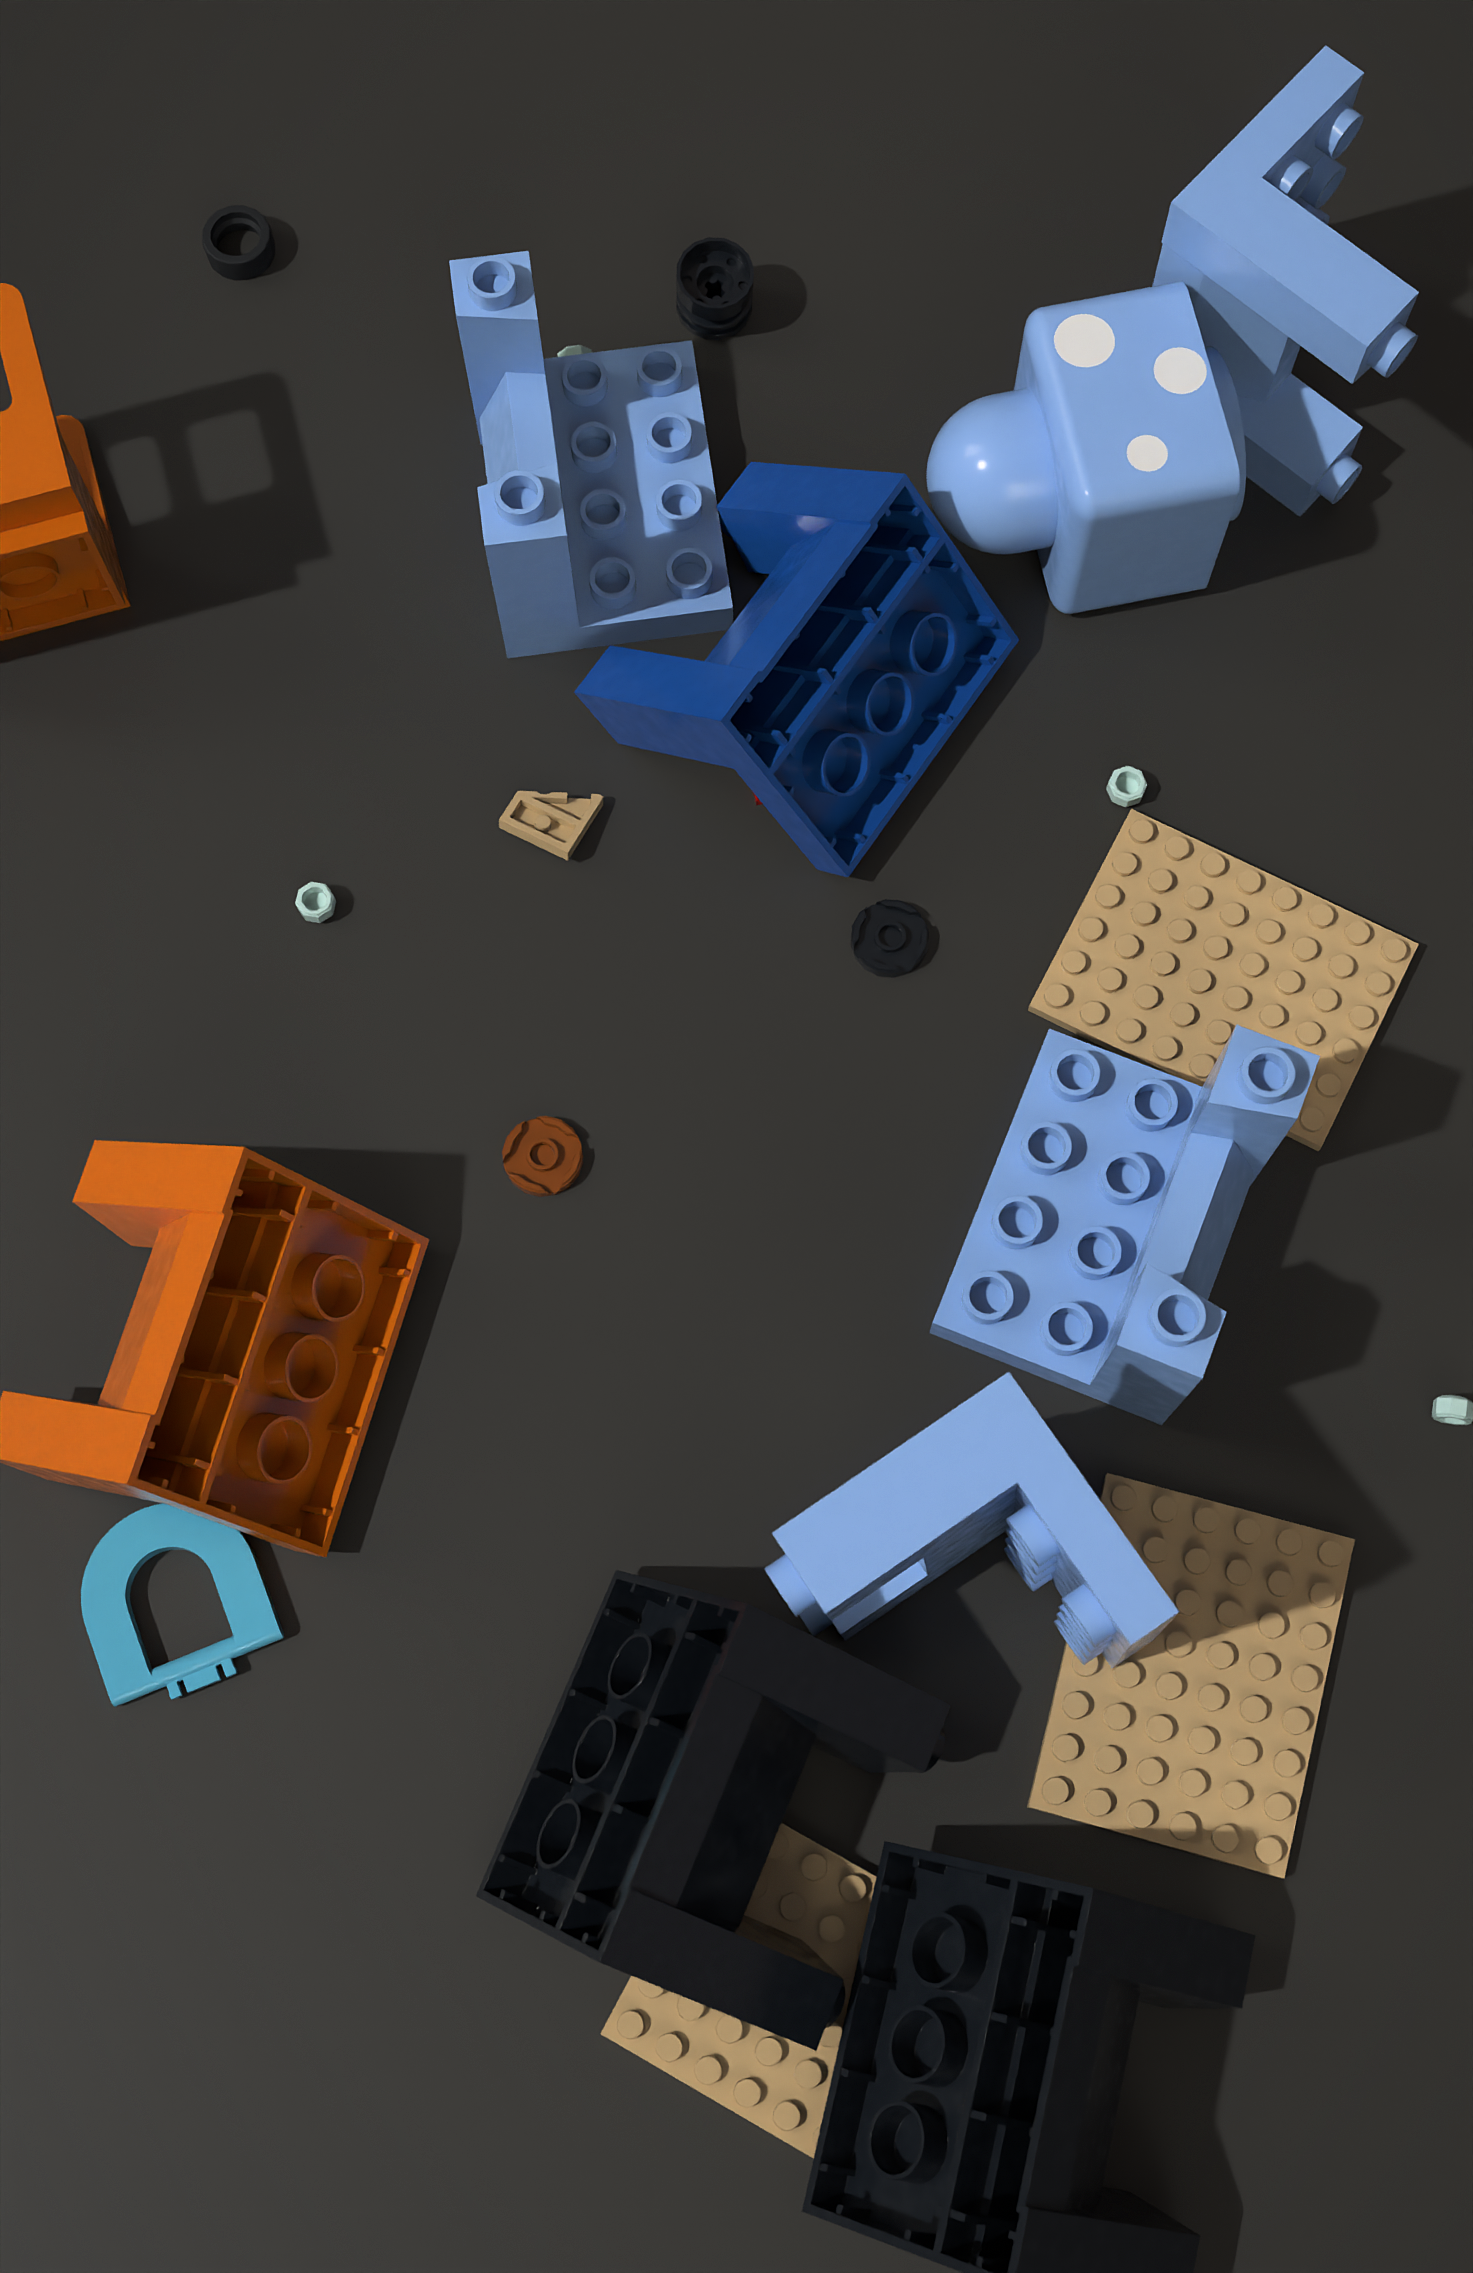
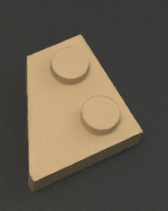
[499,791,604,861]

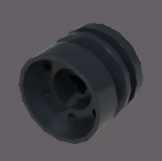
[676,237,754,340]

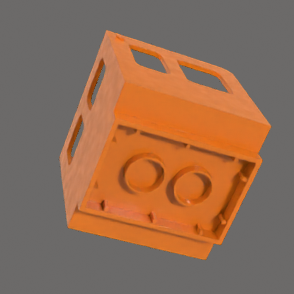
[0,283,131,641]

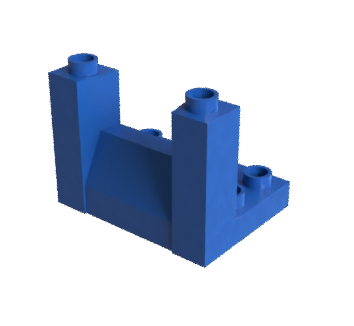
[574,462,1019,878]

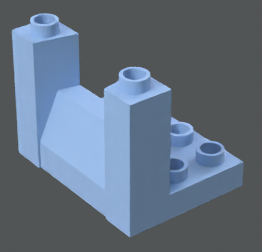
[1152,45,1419,517]
[449,251,733,658]
[929,1025,1320,1425]
[764,1372,1179,1668]

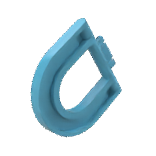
[81,1503,285,1707]

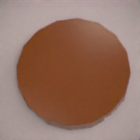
[502,1116,583,1197]

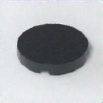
[850,899,929,978]

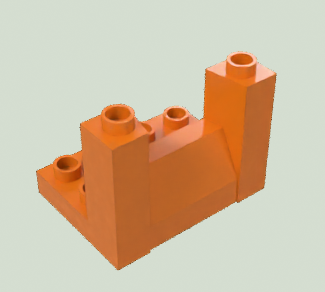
[0,1140,429,1558]

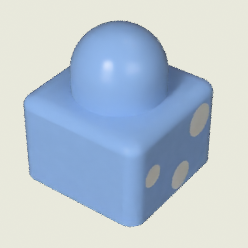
[926,281,1246,614]

